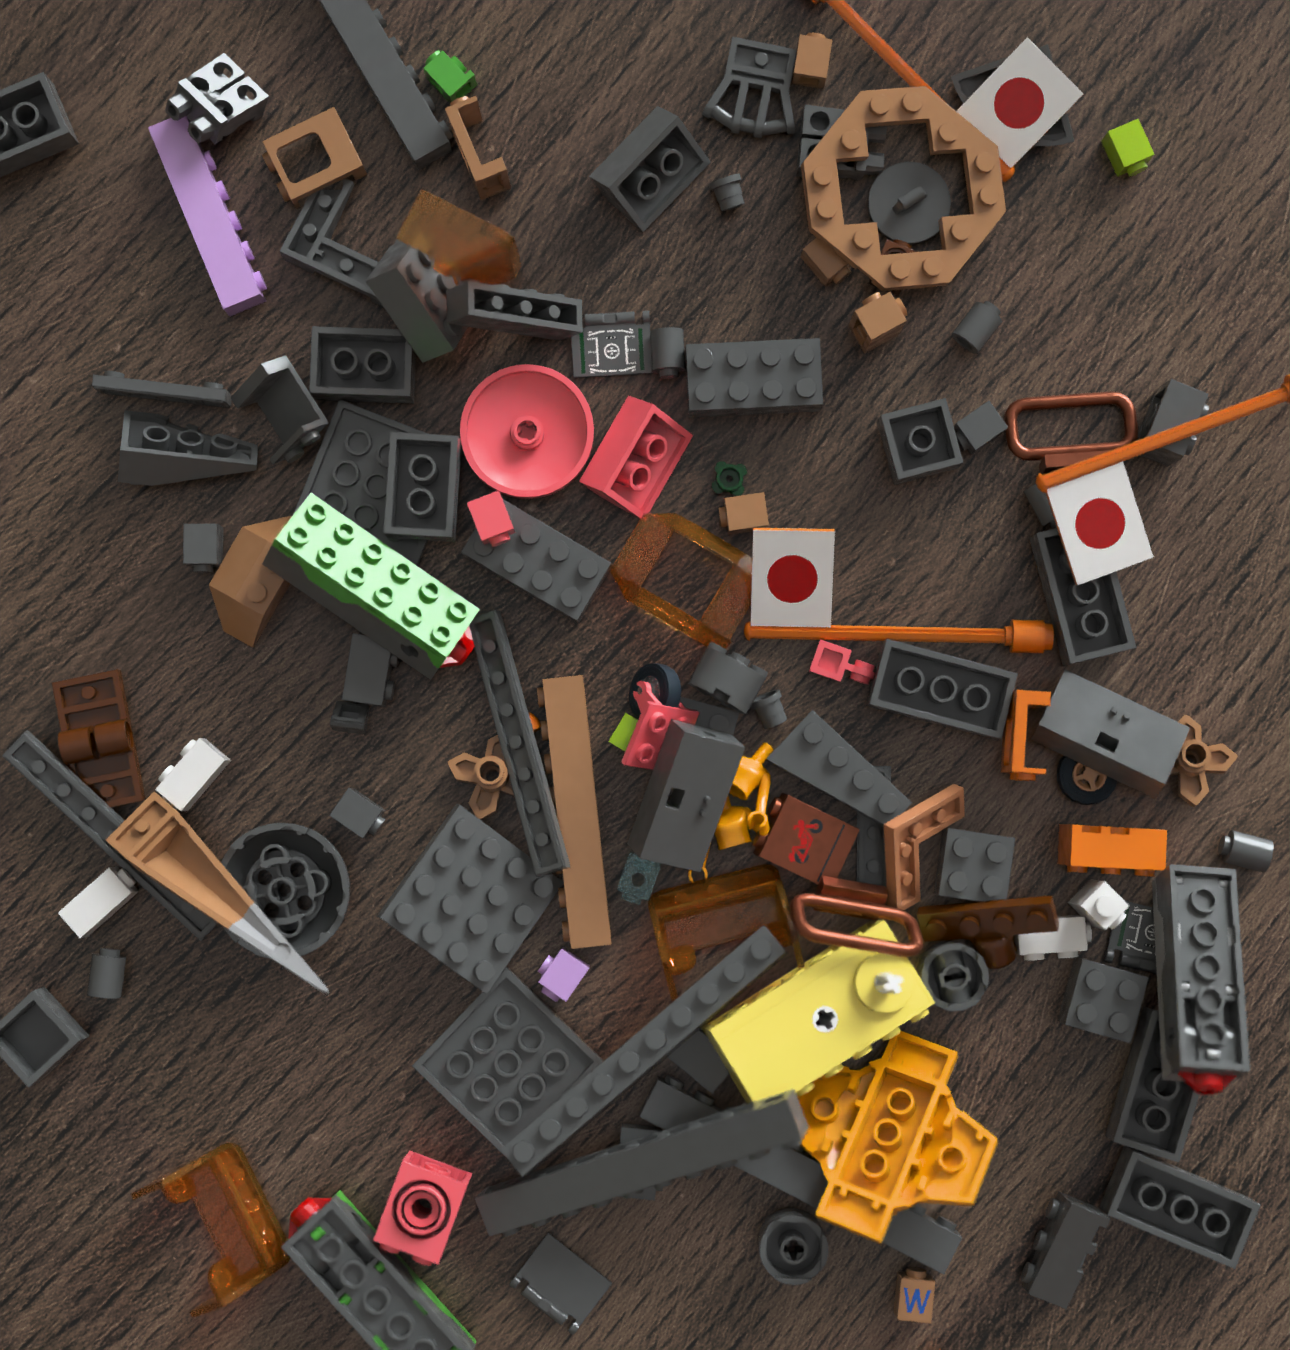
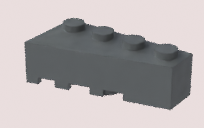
[766,710,912,826]

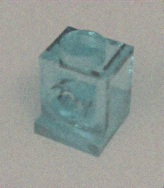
[617,851,662,905]

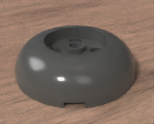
[221,823,350,959]

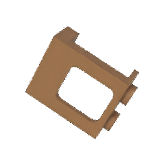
[445,96,511,200]
[262,107,367,209]

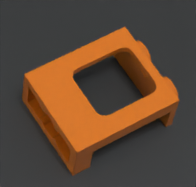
[1001,690,1051,781]

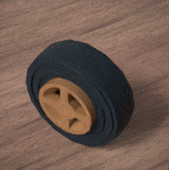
[1057,756,1117,805]

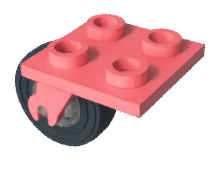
[621,663,699,770]

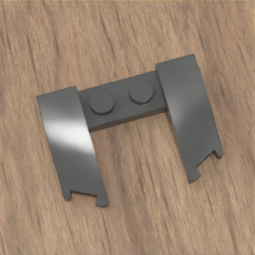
[280,180,436,307]

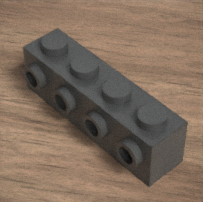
[446,279,583,341]

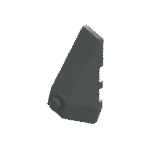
[118,410,258,486]

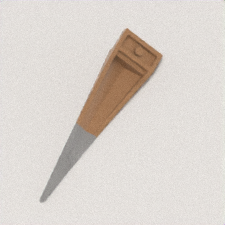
[106,791,329,994]

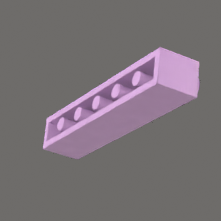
[148,116,267,316]

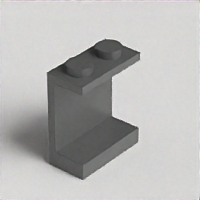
[230,355,329,464]

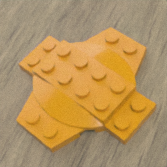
[797,1031,998,1244]

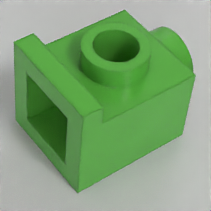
[423,50,477,104]

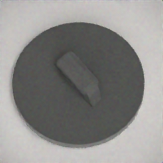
[868,162,951,245]

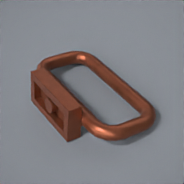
[1004,391,1138,475]
[790,876,923,957]

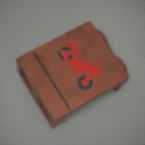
[753,793,860,885]

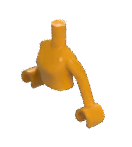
[729,742,773,836]
[688,795,761,883]

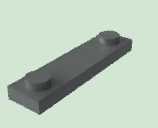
[92,371,232,408]

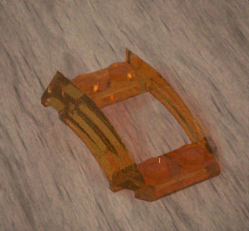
[610,513,752,649]

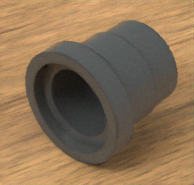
[709,173,745,212]
[751,689,787,729]

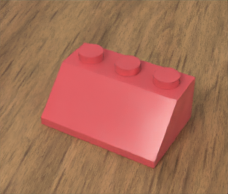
[579,395,693,521]

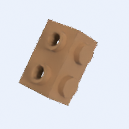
[848,292,908,354]

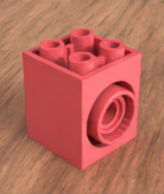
[373,1150,473,1266]

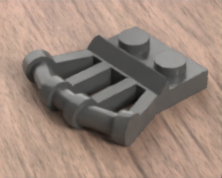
[702,37,797,138]

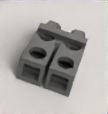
[165,53,269,144]
[796,104,887,180]

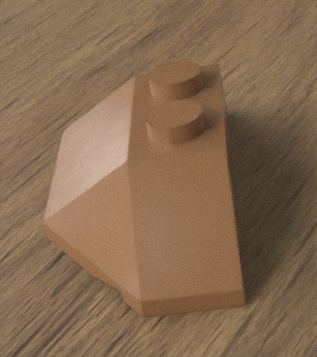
[209,516,291,648]

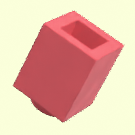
[467,490,516,547]

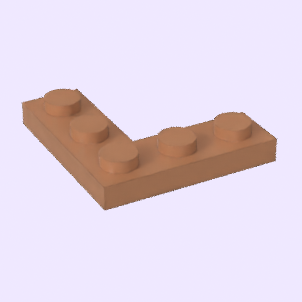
[884,784,965,911]

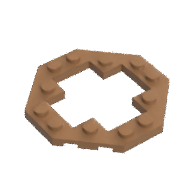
[801,86,1006,291]

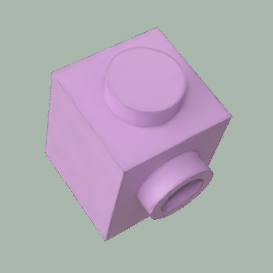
[537,947,590,1002]

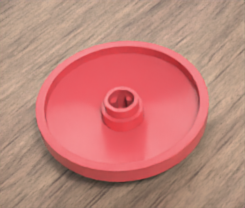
[460,364,594,499]

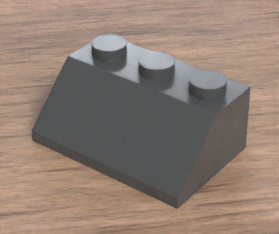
[589,106,711,232]

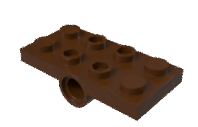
[52,669,146,808]

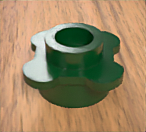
[712,461,747,496]

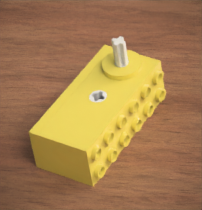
[702,920,935,1104]

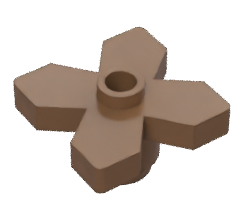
[1169,715,1238,807]
[448,735,514,821]

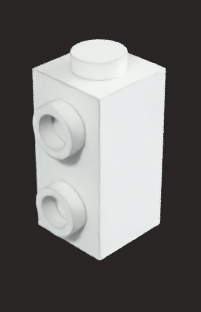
[155,738,231,811]
[58,866,139,938]
[1068,879,1129,930]
[1014,915,1092,961]

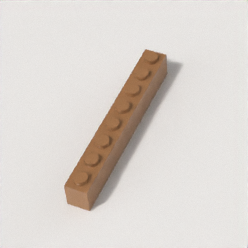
[537,675,612,949]

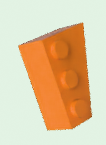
[1058,824,1167,877]

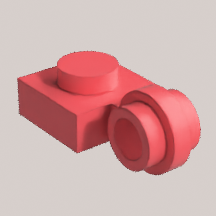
[809,639,875,685]

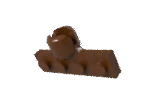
[917,895,1059,969]

